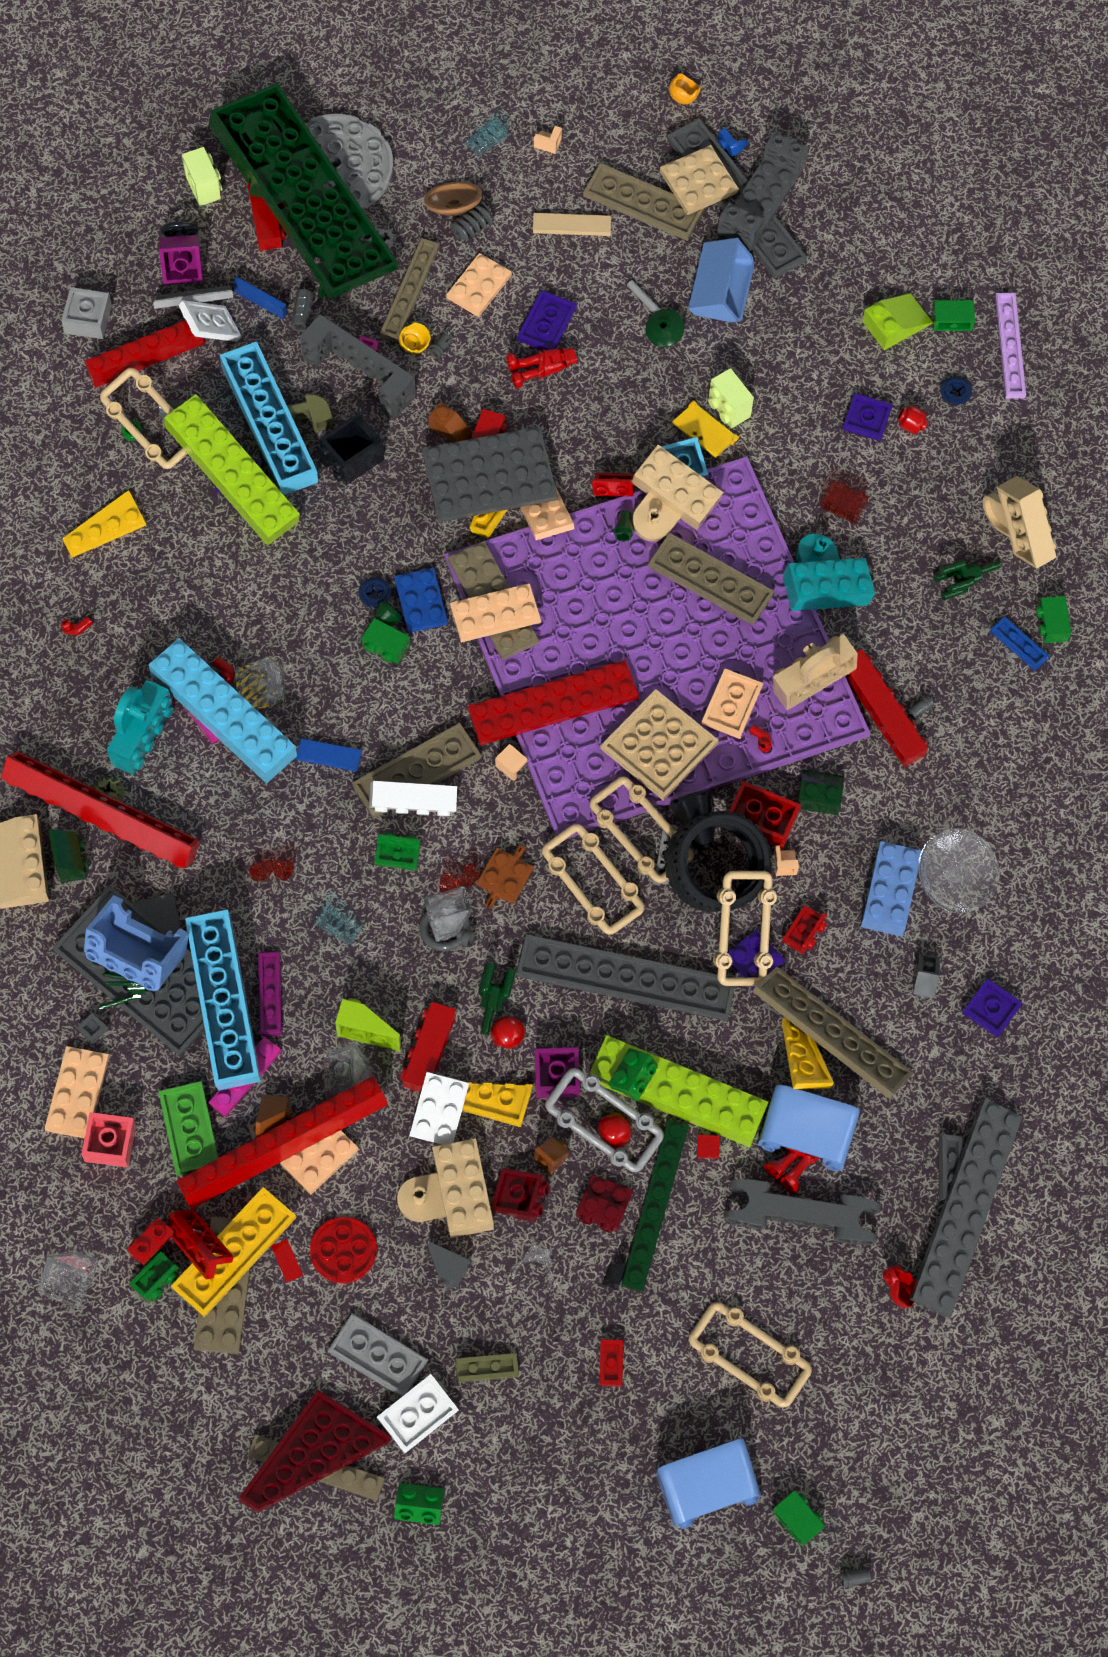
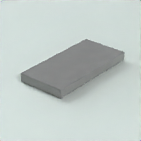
[153,285,233,309]
[328,1313,428,1397]

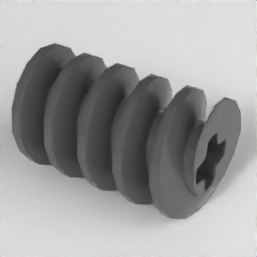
[450,202,493,242]

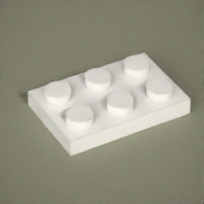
[178,300,242,342]
[409,1071,469,1145]
[376,1374,459,1454]

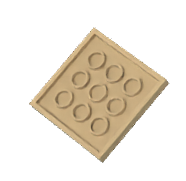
[600,689,719,801]

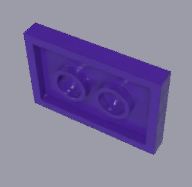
[517,290,577,350]

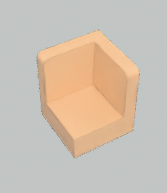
[534,126,562,154]
[495,744,527,781]
[774,845,799,876]

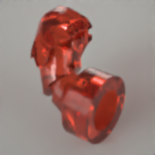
[249,858,294,882]
[440,864,480,894]

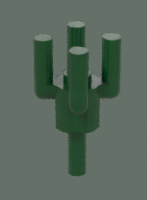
[933,560,1001,600]
[478,962,516,1036]

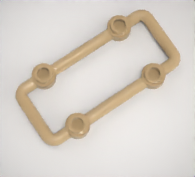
[100,368,188,469]
[589,776,694,883]
[542,824,644,935]
[713,871,777,986]
[689,1302,812,1407]

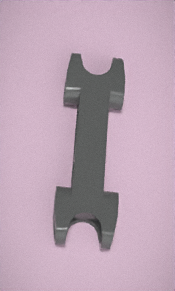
[724,1179,881,1245]

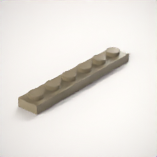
[380,238,440,343]
[247,1434,385,1501]

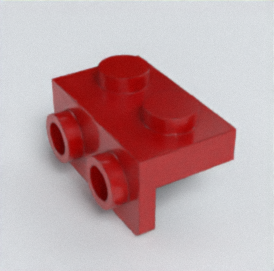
[592,472,635,497]
[782,905,828,955]
[127,1217,174,1265]

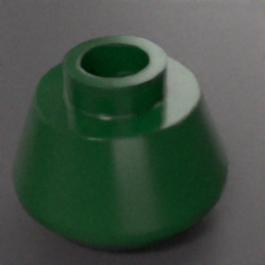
[375,600,401,626]

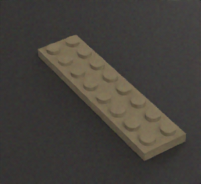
[752,967,913,1099]

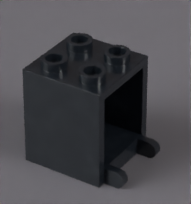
[319,411,384,486]

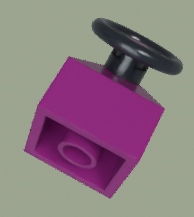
[159,222,203,284]

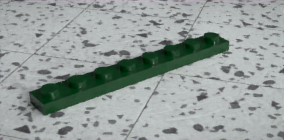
[621,1119,689,1293]

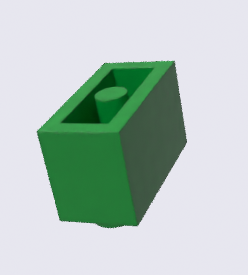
[932,299,975,331]
[1035,596,1071,643]
[362,618,411,664]
[772,1490,825,1547]

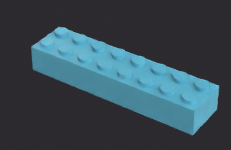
[220,341,318,495]
[149,638,297,784]
[185,910,262,1091]

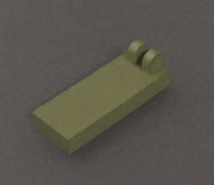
[455,1353,519,1383]

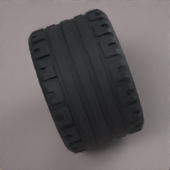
[664,811,772,912]

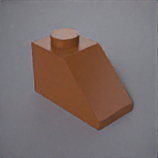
[428,402,473,443]
[255,1094,292,1138]
[534,1137,569,1176]

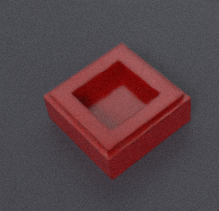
[697,1135,720,1159]

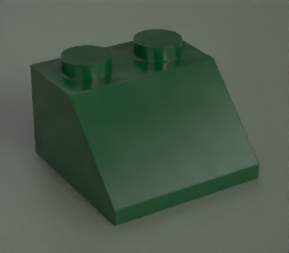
[798,769,844,815]
[48,829,89,884]

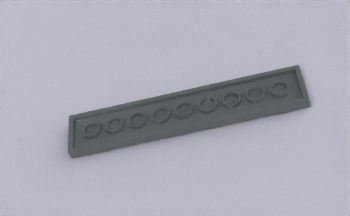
[667,118,807,279]
[517,934,735,1021]
[909,1098,1022,1318]

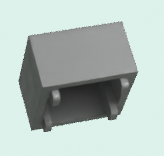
[61,287,112,339]

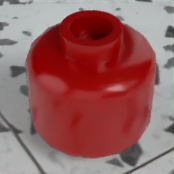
[897,405,928,434]

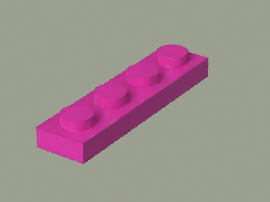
[208,1037,282,1118]

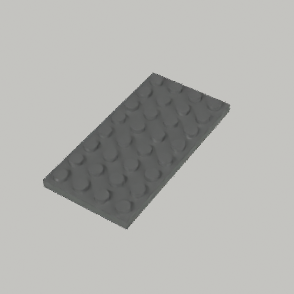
[52,885,205,1057]

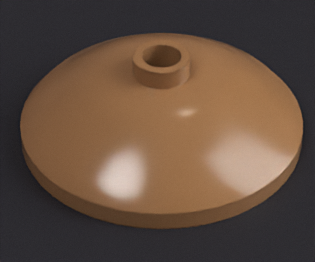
[424,182,482,216]

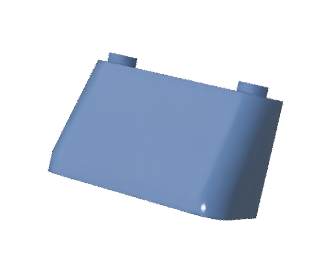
[758,1085,860,1171]
[656,1438,761,1529]

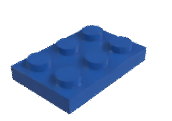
[394,568,448,633]

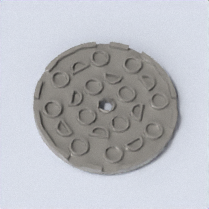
[305,114,393,209]

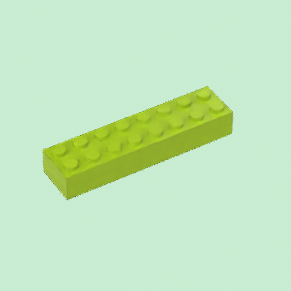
[164,394,300,546]
[589,1035,768,1148]

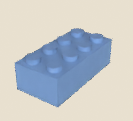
[861,841,922,937]

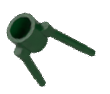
[98,972,147,1010]

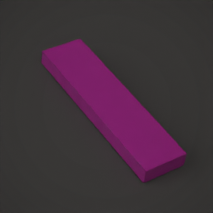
[258,951,282,1036]

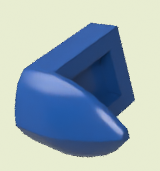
[717,128,749,158]

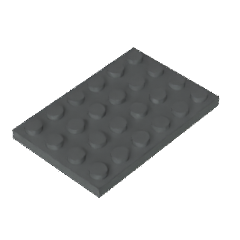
[422,426,558,523]

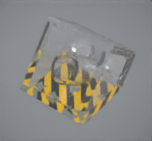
[235,656,286,708]

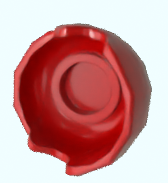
[490,1016,525,1049]
[597,1113,632,1149]

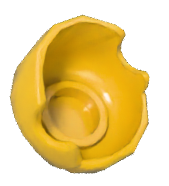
[398,322,431,355]

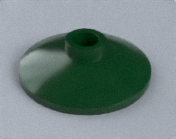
[646,309,685,347]

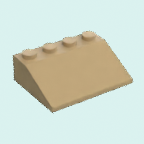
[0,814,49,909]

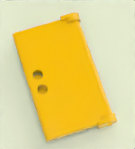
[672,401,739,458]

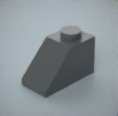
[913,953,940,999]
[428,1242,470,1289]

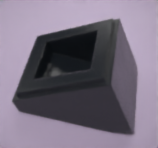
[602,1263,626,1290]

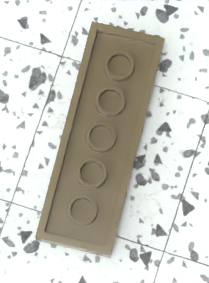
[583,163,705,241]
[648,533,775,626]
[448,541,539,660]
[352,723,481,819]
[194,1217,250,1354]

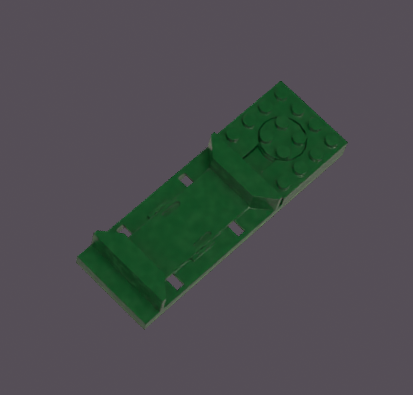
[209,83,399,299]

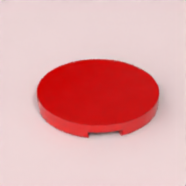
[310,1217,377,1284]

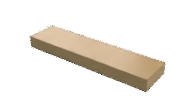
[533,213,611,236]

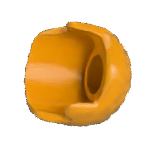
[669,73,701,105]

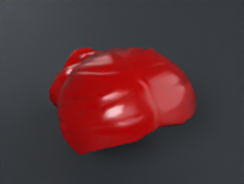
[883,1265,916,1308]

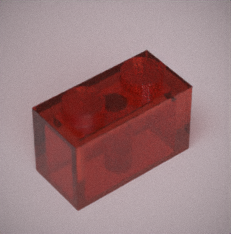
[820,480,869,524]

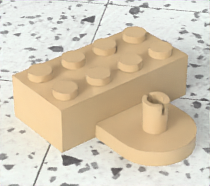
[632,445,724,542]
[983,476,1057,569]
[773,634,858,711]
[397,1138,494,1238]

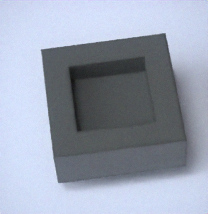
[77,1013,108,1044]

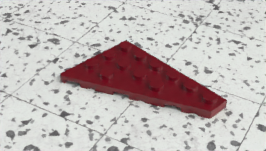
[239,1390,392,1513]

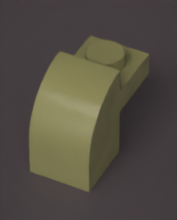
[288,395,333,432]

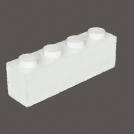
[369,781,457,817]

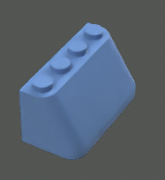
[688,238,754,323]

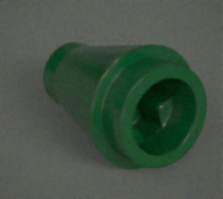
[613,510,634,542]

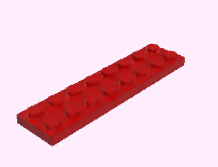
[467,660,639,746]

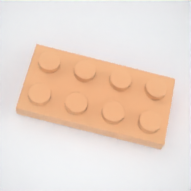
[450,583,541,642]
[45,1046,110,1138]

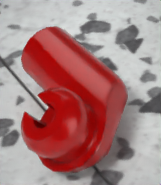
[61,616,93,635]
[213,657,234,684]
[749,724,772,752]

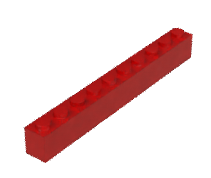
[1,751,201,869]
[176,1076,388,1209]

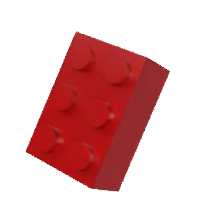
[729,781,801,850]

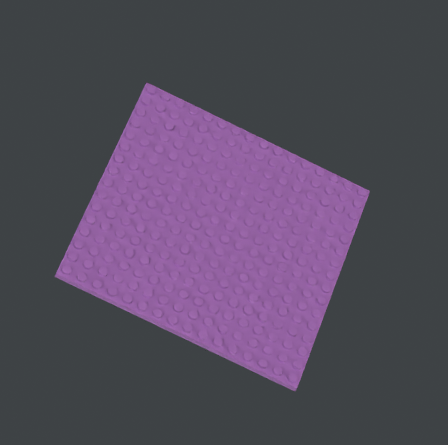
[444,457,870,839]

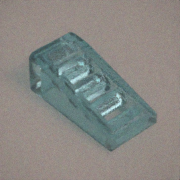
[466,117,508,157]
[314,904,363,946]

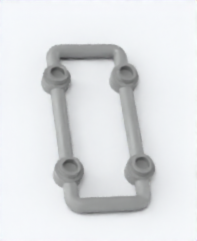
[545,1068,664,1173]

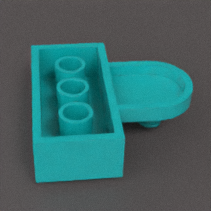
[782,534,875,611]
[107,680,174,775]

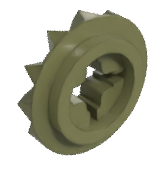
[92,776,125,801]

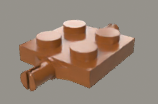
[476,844,534,909]

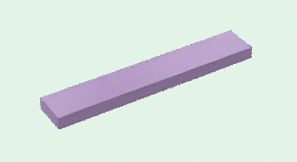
[995,293,1026,398]

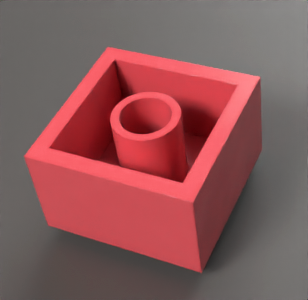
[81,1112,136,1168]

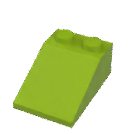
[862,293,933,351]
[335,998,401,1052]

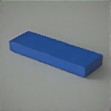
[233,277,287,319]
[990,616,1050,671]
[296,739,362,772]

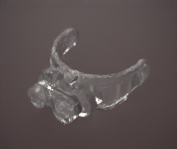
[511,1244,553,1291]

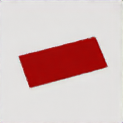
[271,1239,303,1283]

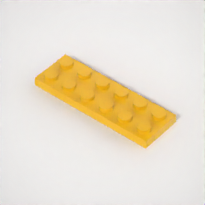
[171,1187,297,1318]

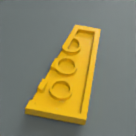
[62,490,146,558]
[781,1017,834,1089]

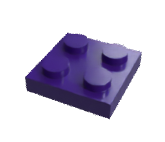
[842,393,893,442]
[728,930,785,989]
[962,978,1023,1038]

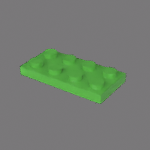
[158,1081,218,1176]

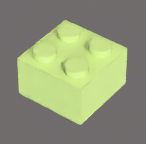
[182,147,222,206]
[708,368,754,428]

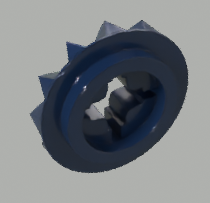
[940,377,972,407]
[359,577,391,608]

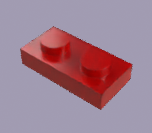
[599,1339,623,1387]

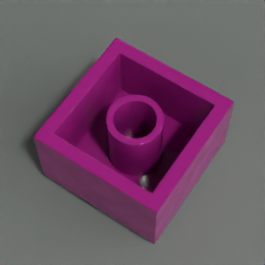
[534,1047,580,1098]

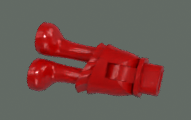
[506,348,577,390]
[764,1148,819,1194]

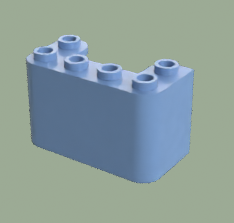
[84,895,189,991]

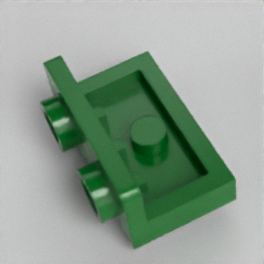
[374,833,421,871]
[608,1048,658,1101]
[129,1251,180,1304]
[394,1483,445,1525]

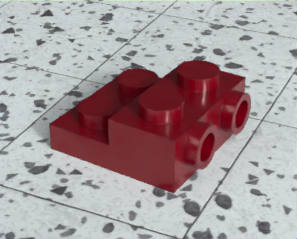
[490,1168,550,1222]
[576,1175,633,1233]

